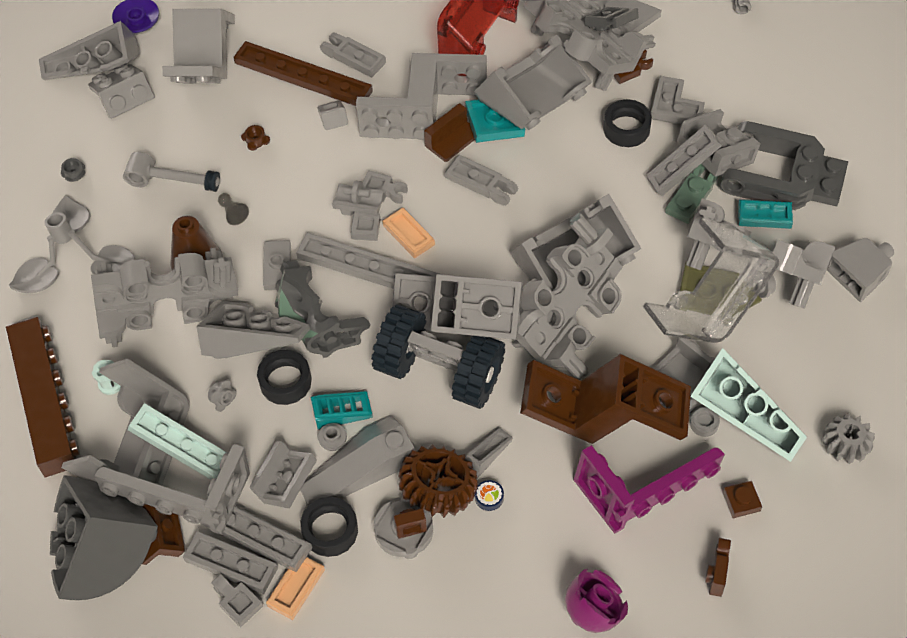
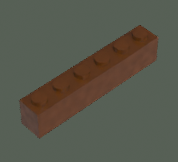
[6,317,80,478]

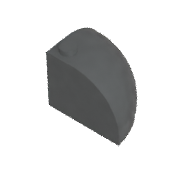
[50,475,158,600]

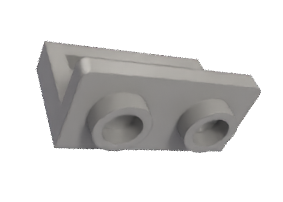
[250,441,317,509]

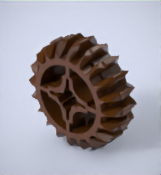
[398,444,478,518]

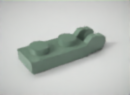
[665,164,718,224]

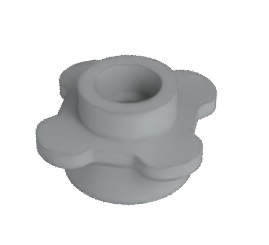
[208,379,236,412]

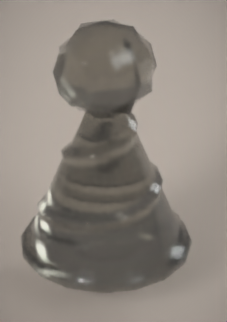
[218,193,249,225]

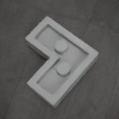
[651,76,705,124]

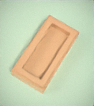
[383,208,435,259]
[266,557,325,620]

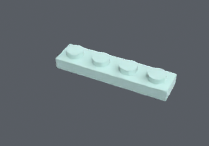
[128,403,227,480]

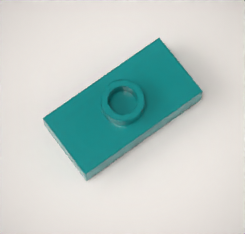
[738,200,793,229]

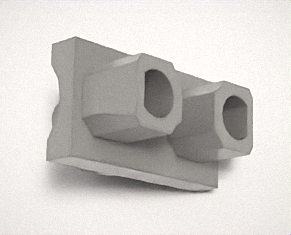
[332,181,385,216]

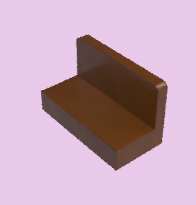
[424,103,475,162]
[142,504,185,565]

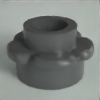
[61,158,86,182]

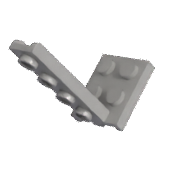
[95,444,250,535]

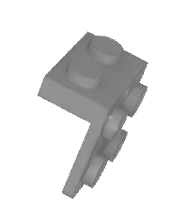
[88,63,155,119]

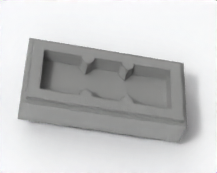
[263,240,291,290]

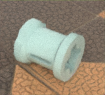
[92,360,121,395]

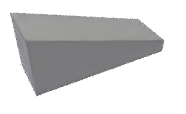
[465,428,513,480]

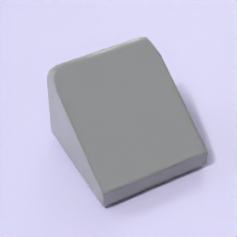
[317,101,348,130]

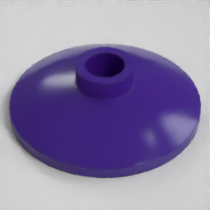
[112,0,159,33]

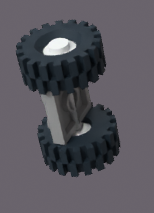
[371,304,505,409]

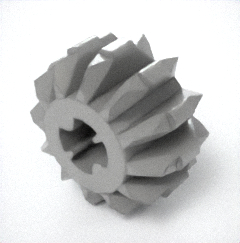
[823,413,875,464]

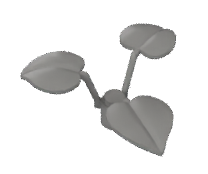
[9,195,135,293]

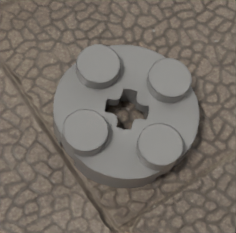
[374,498,434,559]

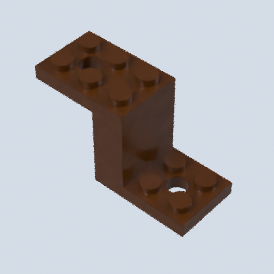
[520,354,691,444]

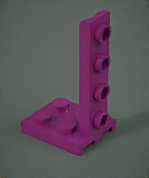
[573,445,725,534]

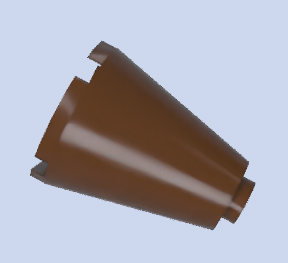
[170,216,223,271]

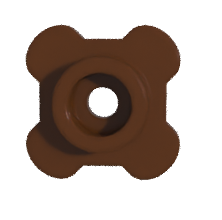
[241,125,270,151]

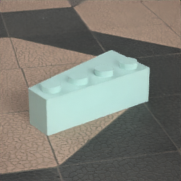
[691,348,807,462]

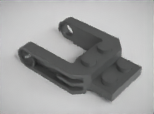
[720,121,849,210]

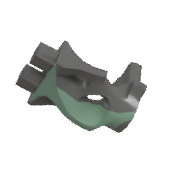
[275,260,371,358]

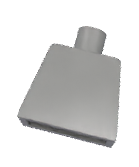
[827,238,894,302]

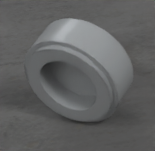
[690,407,720,437]

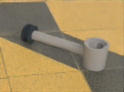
[123,152,220,192]

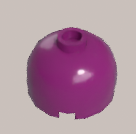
[565,569,628,633]

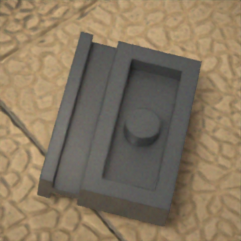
[585,7,639,31]

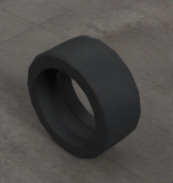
[603,99,652,148]
[257,350,312,405]
[300,496,358,557]

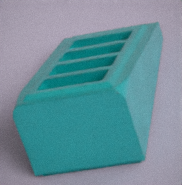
[311,391,373,430]

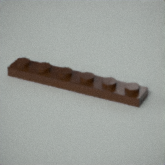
[233,41,373,106]

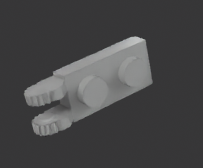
[320,32,386,78]
[445,155,519,206]

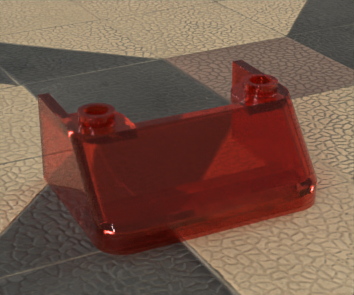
[437,0,519,76]

